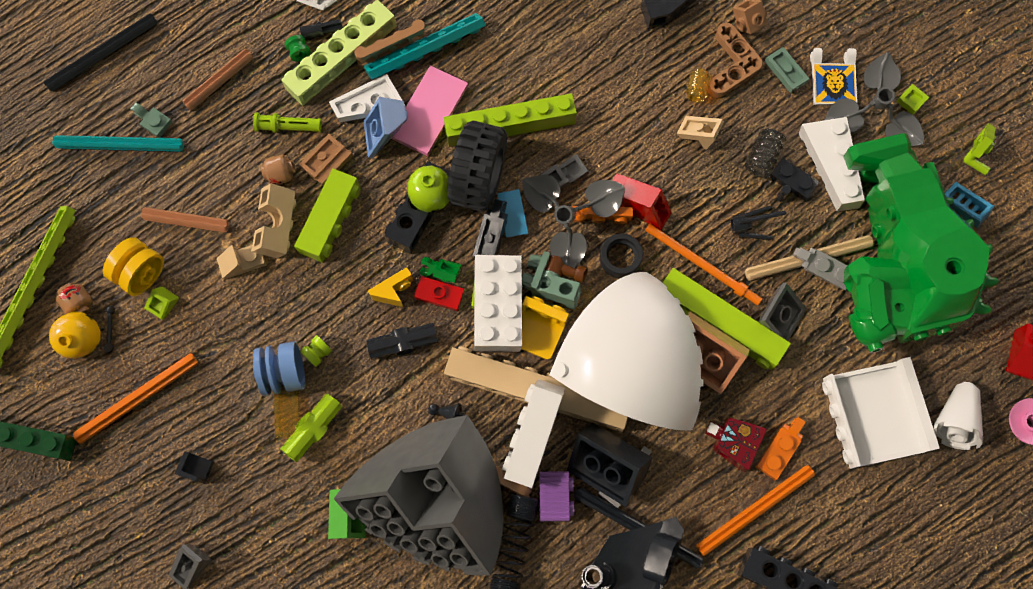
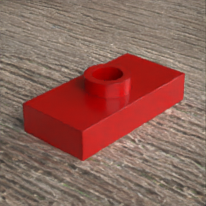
[414,276,464,312]

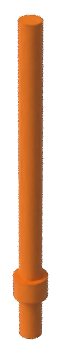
[645,224,763,306]

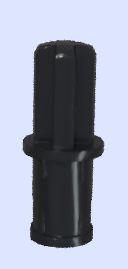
[300,19,343,40]

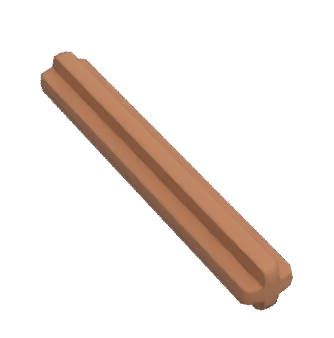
[183,49,254,110]
[141,207,229,232]

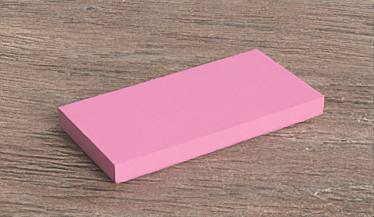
[391,66,468,156]

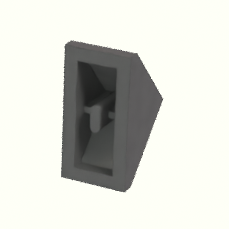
[168,544,212,589]

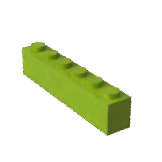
[443,93,577,147]
[663,268,791,370]

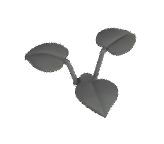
[824,53,924,147]
[522,175,625,268]

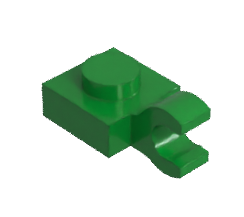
[419,257,462,283]

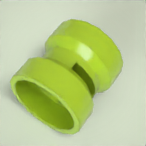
[300,335,332,367]

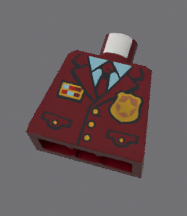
[705,418,767,472]

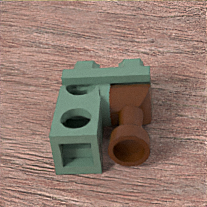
[522,251,588,310]

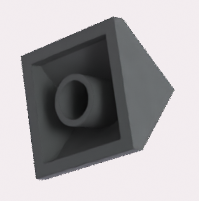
[757,282,807,341]

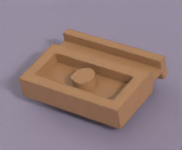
[299,134,353,186]

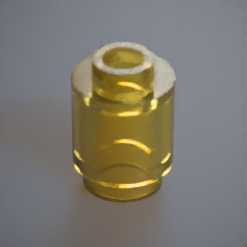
[686,68,711,103]

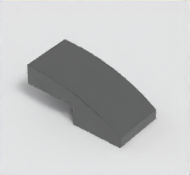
[541,154,589,190]

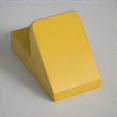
[368,267,414,307]

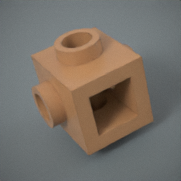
[732,0,768,34]

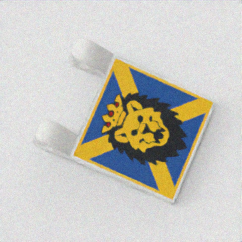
[810,48,857,105]

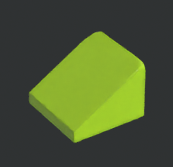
[144,287,179,320]

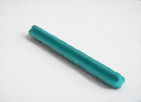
[52,135,184,151]

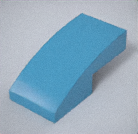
[497,189,528,237]

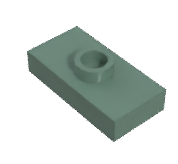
[765,47,809,93]

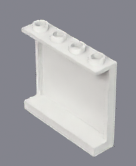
[822,357,940,469]

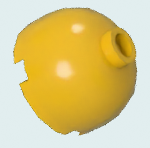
[49,311,101,359]

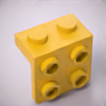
[521,296,569,360]

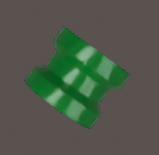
[284,35,311,62]

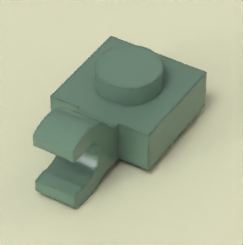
[130,102,173,138]

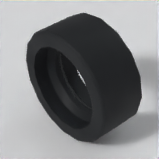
[599,233,643,278]

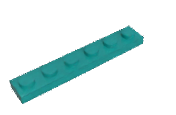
[364,13,486,80]

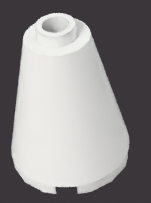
[933,382,983,450]

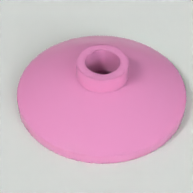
[1009,398,1033,445]

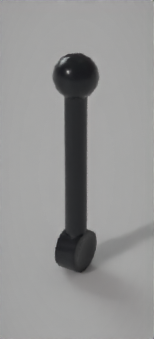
[103,306,115,353]

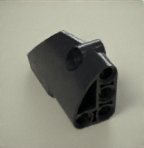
[581,517,685,589]

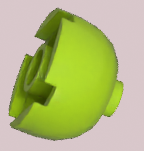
[407,166,450,212]

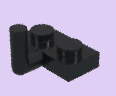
[769,158,819,202]

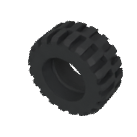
[448,120,508,212]

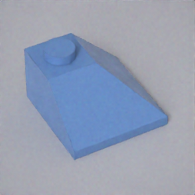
[363,97,408,158]

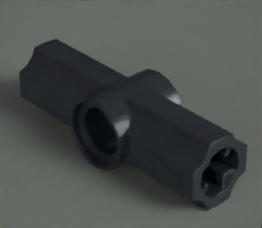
[366,323,439,360]

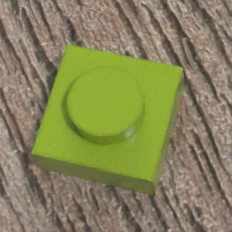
[896,84,929,115]

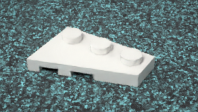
[329,74,407,122]

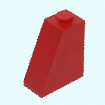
[612,173,672,230]

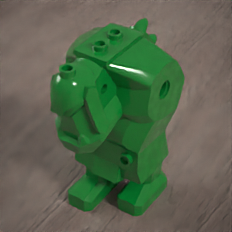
[843,133,999,353]

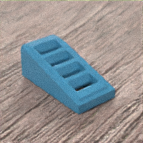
[945,182,994,228]

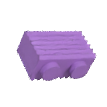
[539,471,574,522]

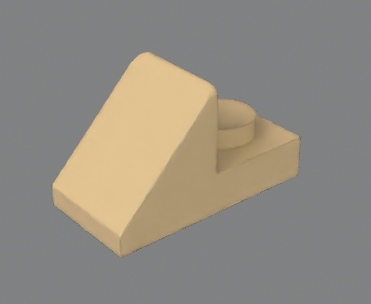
[677,116,724,150]
[217,245,267,280]

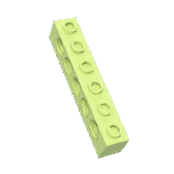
[281,0,397,106]

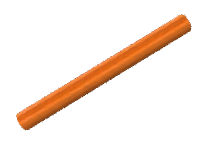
[73,354,198,444]
[696,465,815,556]

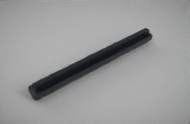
[44,13,157,91]
[573,487,704,569]

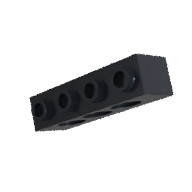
[385,161,450,254]
[737,545,839,589]

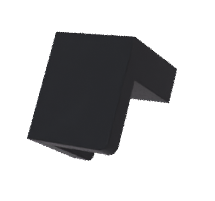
[175,451,214,484]

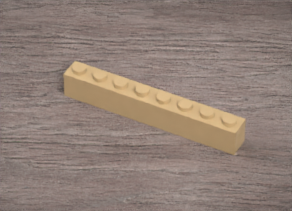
[444,346,627,432]

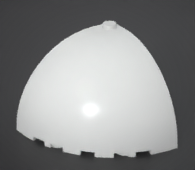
[549,272,703,431]

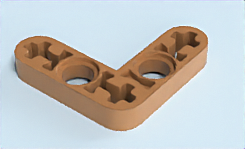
[708,23,762,98]

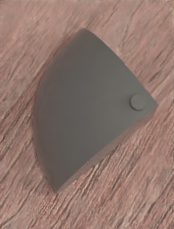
[334,415,503,576]

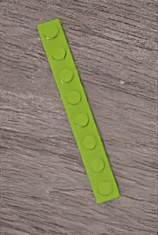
[0,206,76,367]

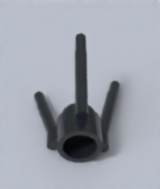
[731,206,787,240]

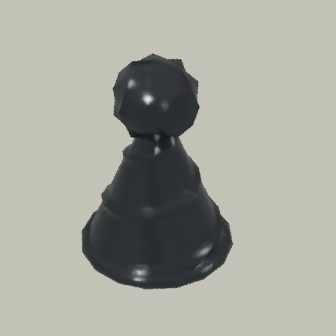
[428,403,465,419]

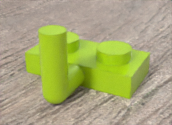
[964,123,996,175]

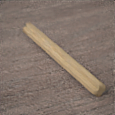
[745,235,874,281]

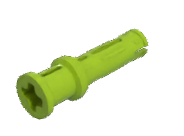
[253,112,322,133]

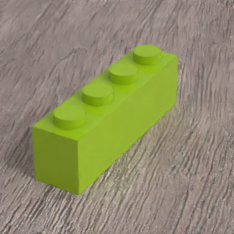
[294,168,361,263]

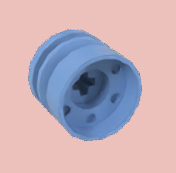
[253,341,305,397]

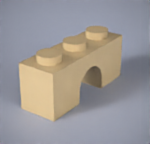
[252,183,296,259]

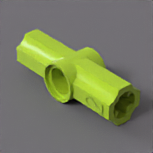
[280,394,343,462]

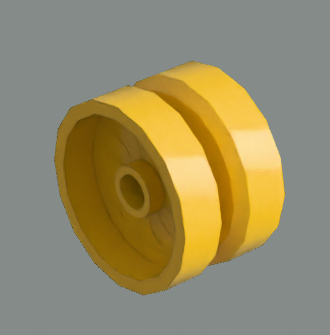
[103,237,164,296]

